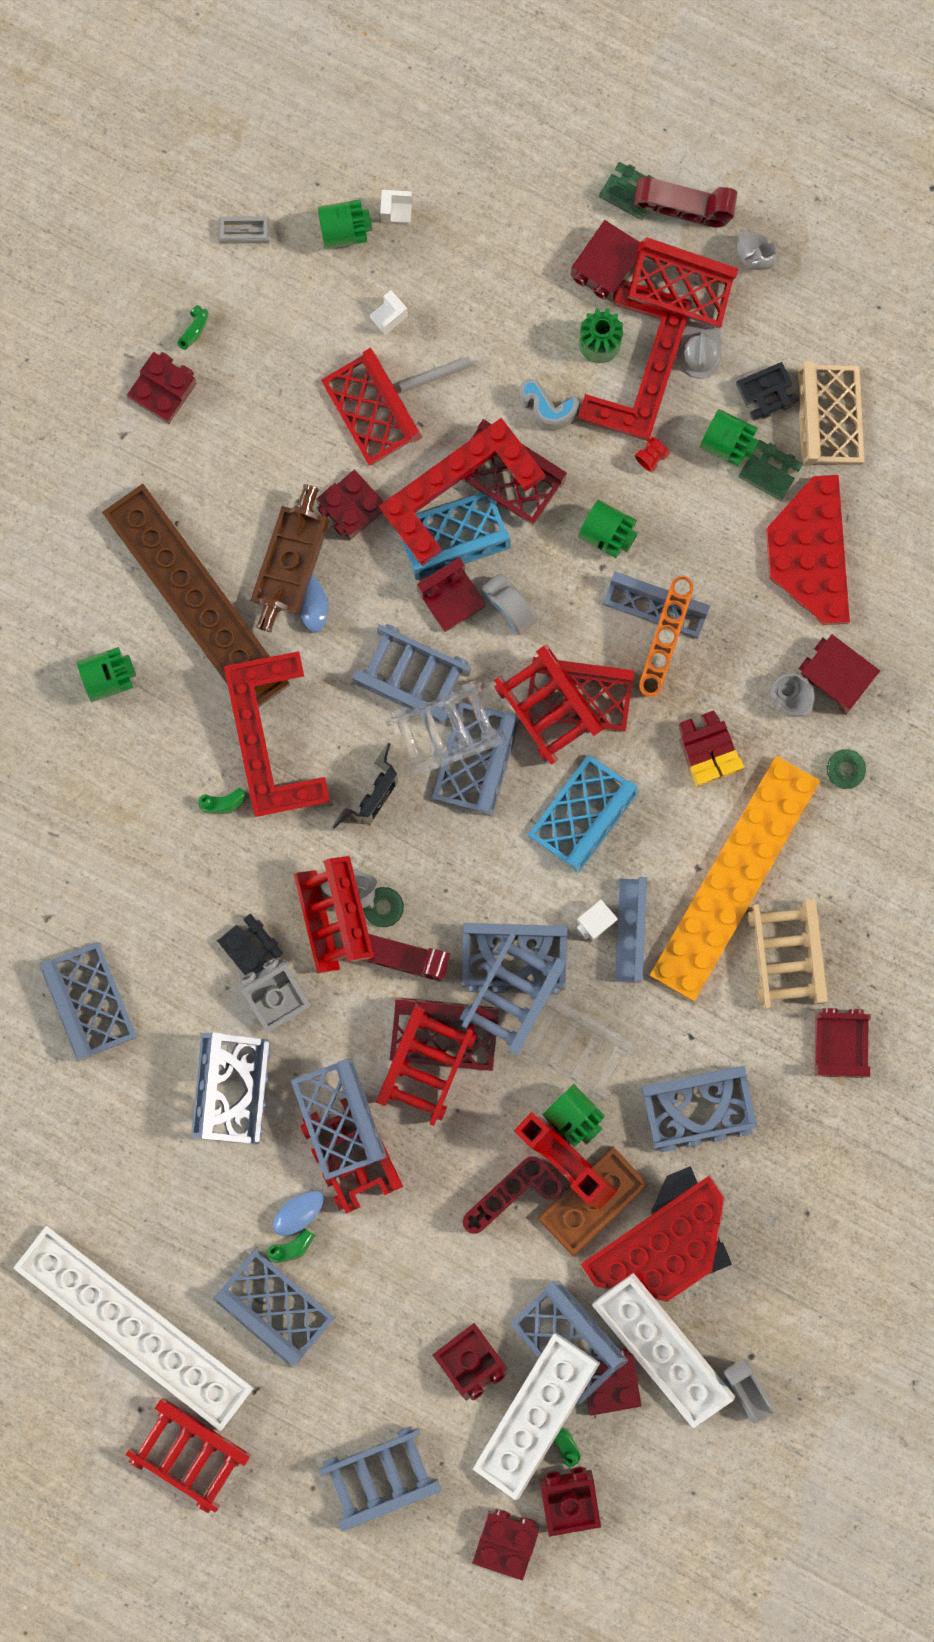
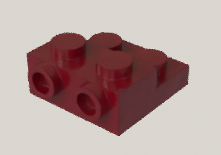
[127,351,197,424]
[316,469,384,540]
[432,1323,508,1401]
[585,1349,642,1416]
[539,1467,601,1537]
[472,1508,540,1581]

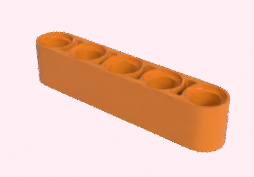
[639,576,694,697]

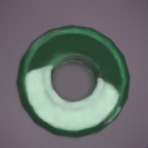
[826,749,866,789]
[363,887,404,927]

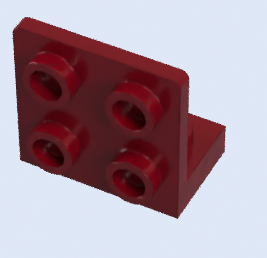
[417,557,486,632]

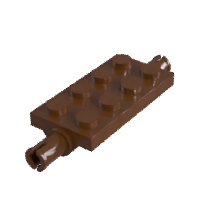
[250,484,330,633]

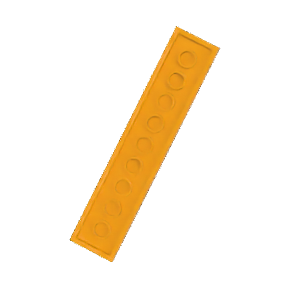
[649,756,820,1002]

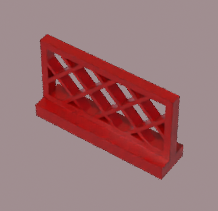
[627,237,739,328]
[321,347,423,466]
[526,657,634,731]

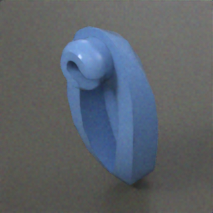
[299,575,328,633]
[273,1191,324,1236]

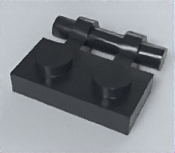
[736,362,799,421]
[217,913,283,975]

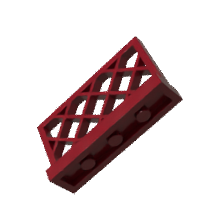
[462,419,567,526]
[390,997,499,1071]

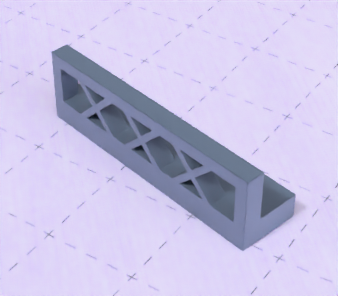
[603,571,710,639]
[615,877,647,983]

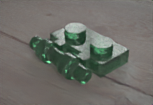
[599,162,655,221]
[738,440,803,502]

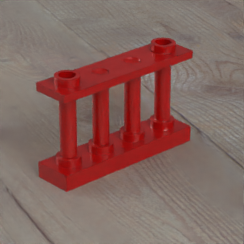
[494,644,605,765]
[293,856,374,974]
[376,1002,477,1126]
[126,1398,252,1513]

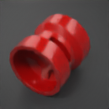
[634,437,670,473]

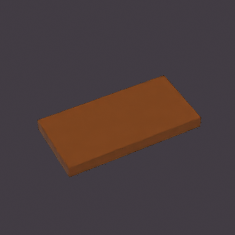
[537,1146,649,1257]

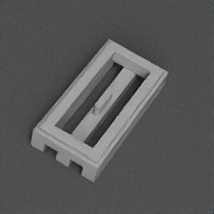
[219,216,269,244]

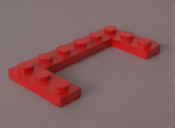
[577,280,693,441]
[378,417,546,566]
[224,651,330,817]

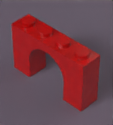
[514,1112,618,1210]

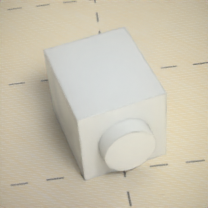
[576,900,618,942]

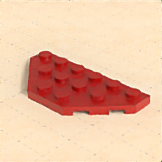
[766,475,850,625]
[581,1175,725,1302]

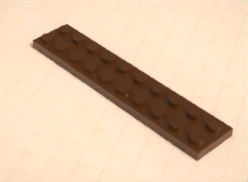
[102,484,290,707]

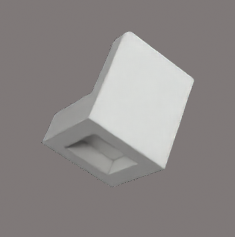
[380,190,412,224]
[370,290,408,335]

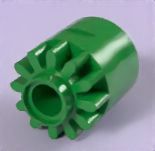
[317,199,372,250]
[579,308,623,363]
[699,409,759,467]
[578,499,638,558]
[76,647,136,703]
[542,1084,605,1147]

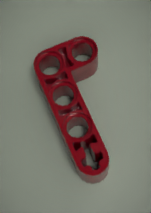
[634,177,738,228]
[361,934,451,982]
[462,1156,562,1234]

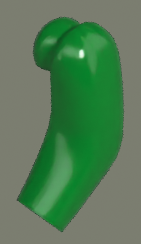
[177,305,209,350]
[198,787,248,814]
[267,1228,315,1263]
[553,1427,581,1467]

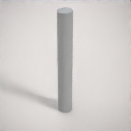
[398,357,472,392]

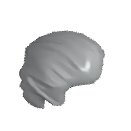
[737,229,777,270]
[770,673,815,717]

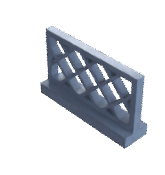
[432,702,520,817]
[40,942,137,1062]
[291,1059,387,1180]
[213,1250,335,1368]
[510,1280,628,1405]

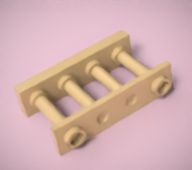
[748,899,828,1010]

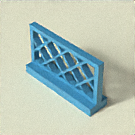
[401,493,511,580]
[528,754,639,873]

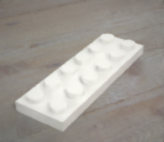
[592,1273,735,1428]
[473,1333,600,1500]

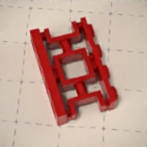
[300,1098,404,1214]

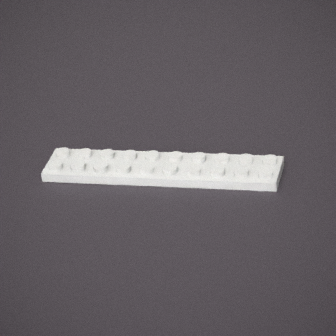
[13,1226,254,1431]

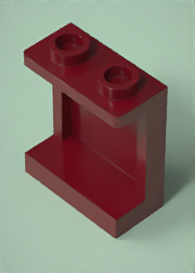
[571,219,640,302]
[798,634,881,715]
[815,1008,871,1078]

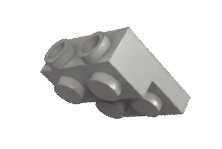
[238,959,311,1033]

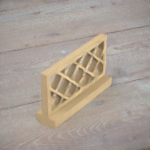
[797,361,864,466]

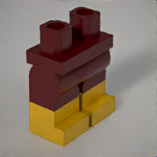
[679,710,744,788]

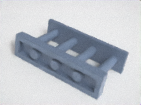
[352,624,471,726]
[460,933,567,1057]
[319,1426,442,1532]

